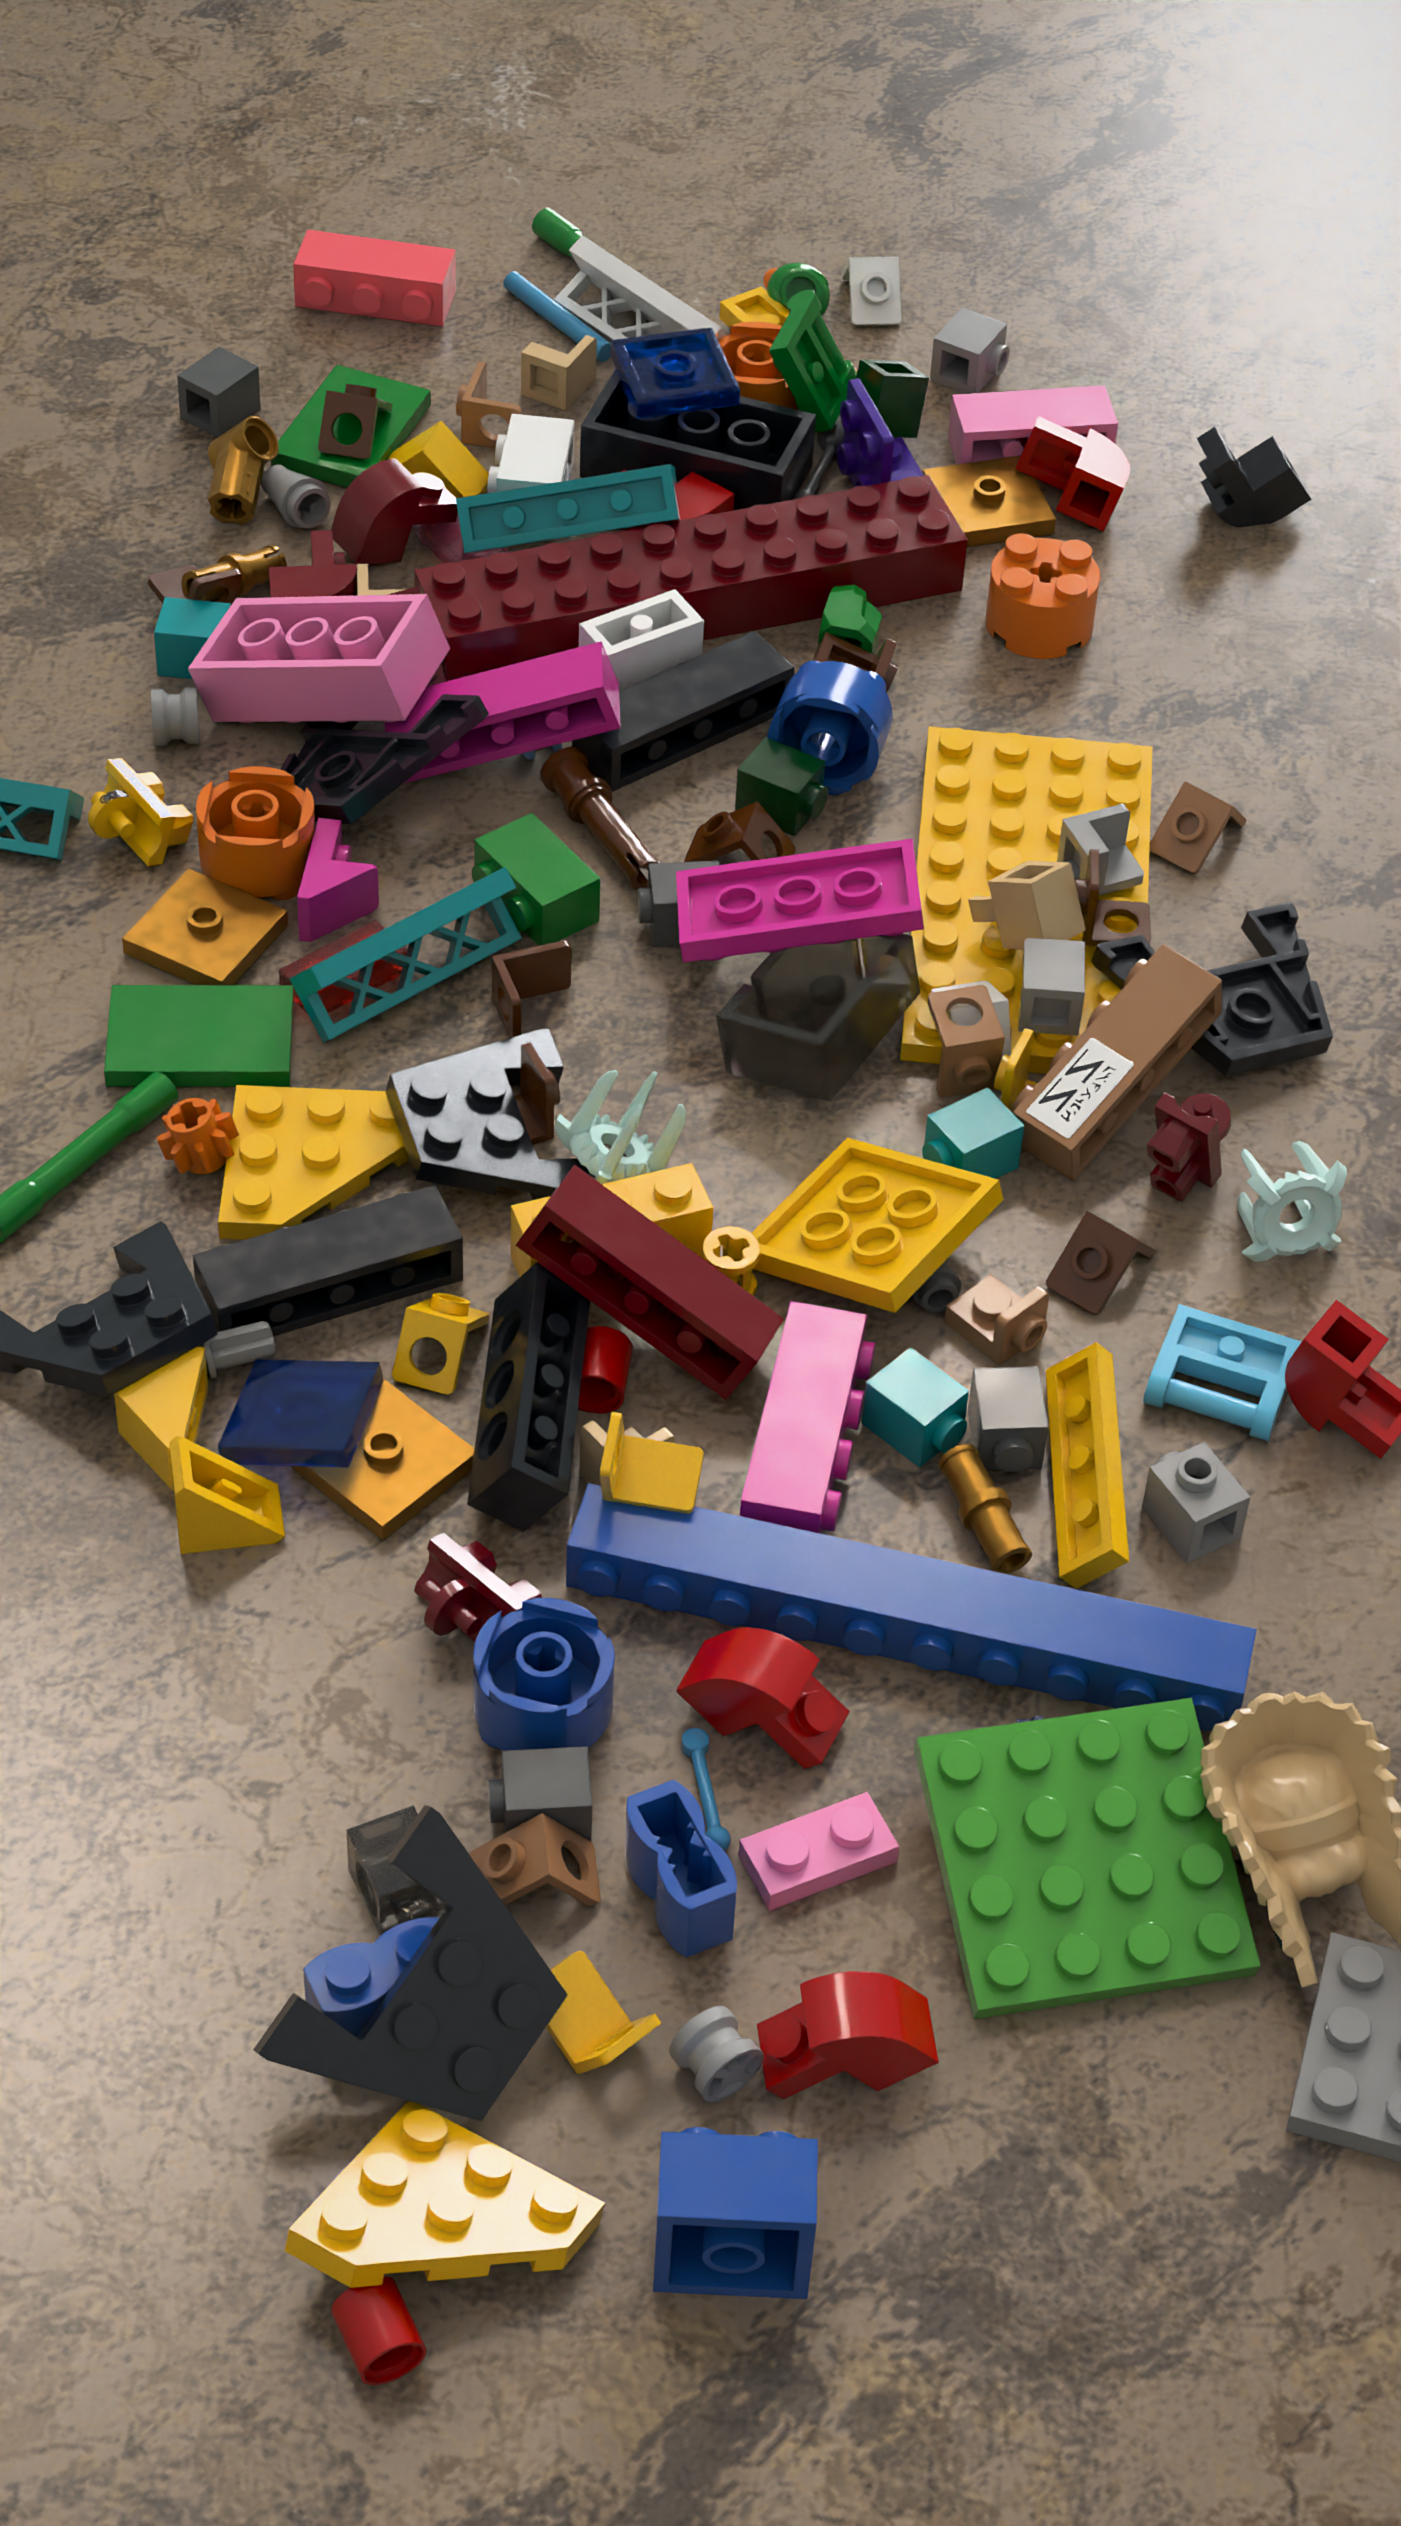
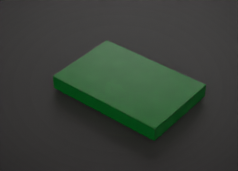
[270,364,431,488]
[104,985,294,1087]

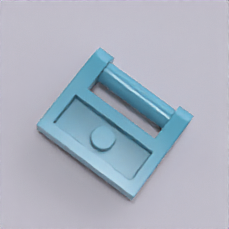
[1143,1304,1302,1442]

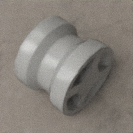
[151,688,200,746]
[669,2006,764,2102]

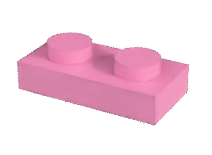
[738,1792,900,1911]

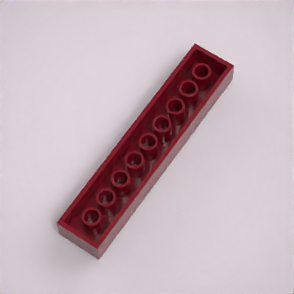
[414,474,968,681]

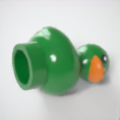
[763,262,830,316]

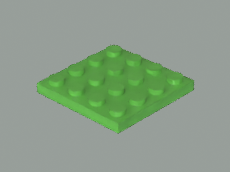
[914,1698,1261,2019]

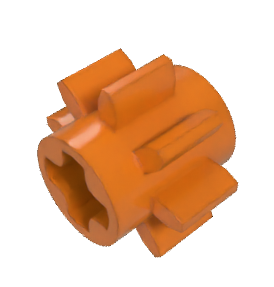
[156,1098,239,1175]

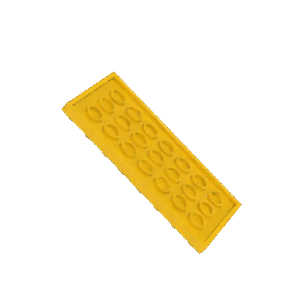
[900,726,1153,1074]

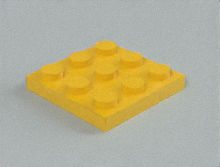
[752,1137,1004,1313]

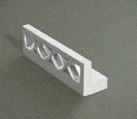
[554,235,726,387]

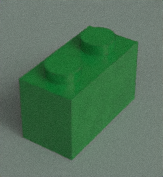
[472,813,601,946]

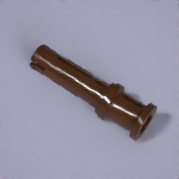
[540,747,660,890]

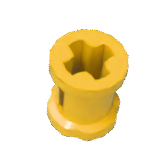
[702,1226,760,1296]

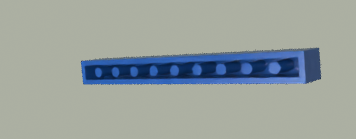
[566,1483,1257,1731]

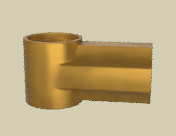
[208,416,279,525]

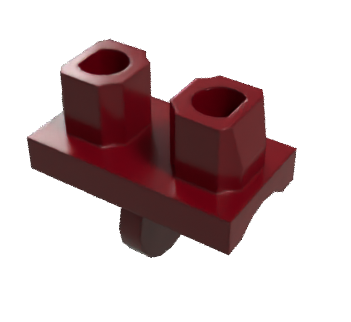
[1147,1092,1231,1202]
[414,1533,542,1642]

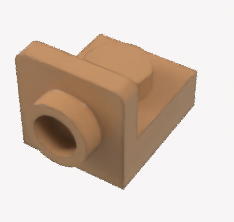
[944,1274,1049,1366]

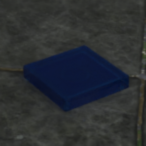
[611,327,740,418]
[217,1359,384,1468]

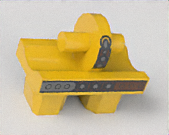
[88,758,194,866]

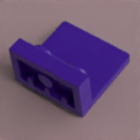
[837,378,923,487]

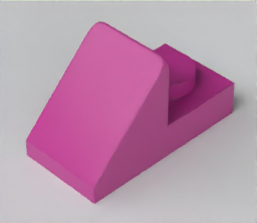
[297,818,379,942]

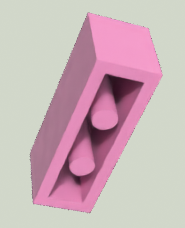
[948,385,1118,464]

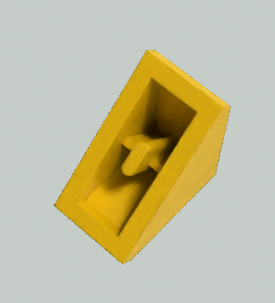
[388,421,489,498]
[114,1347,208,1490]
[169,1435,285,1554]

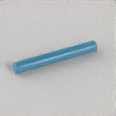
[503,271,614,362]

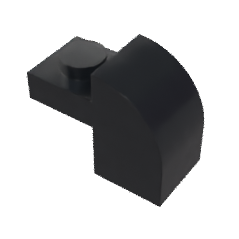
[1197,427,1312,527]

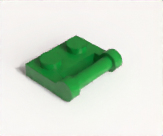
[769,290,857,433]

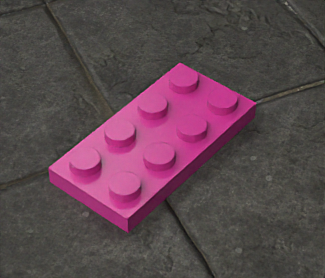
[676,838,924,963]

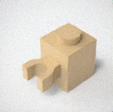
[968,861,1086,950]

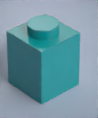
[154,597,231,679]
[922,1087,1024,1179]
[862,1347,969,1468]

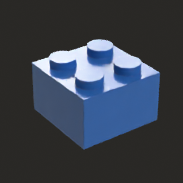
[653,2127,818,2299]

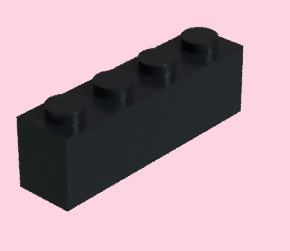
[572,631,795,792]
[193,1185,463,1336]

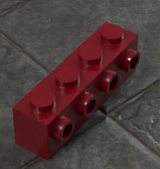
[515,1164,784,1400]

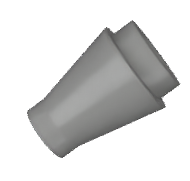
[261,465,330,529]

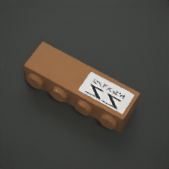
[1011,944,1222,1181]

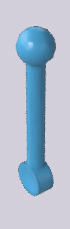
[681,1728,731,1852]

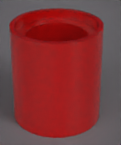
[578,1326,633,1414]
[331,2276,427,2385]

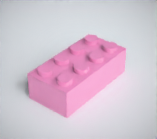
[188,594,450,723]

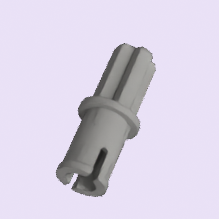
[197,1321,276,1379]

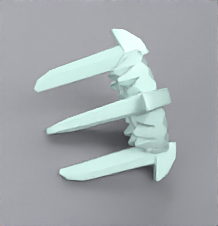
[555,1070,686,1184]
[1237,1141,1347,1262]

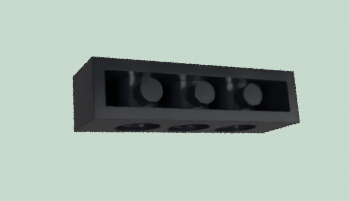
[467,1262,590,1532]

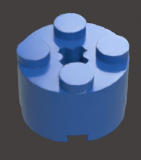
[767,661,893,795]
[473,1598,615,1751]

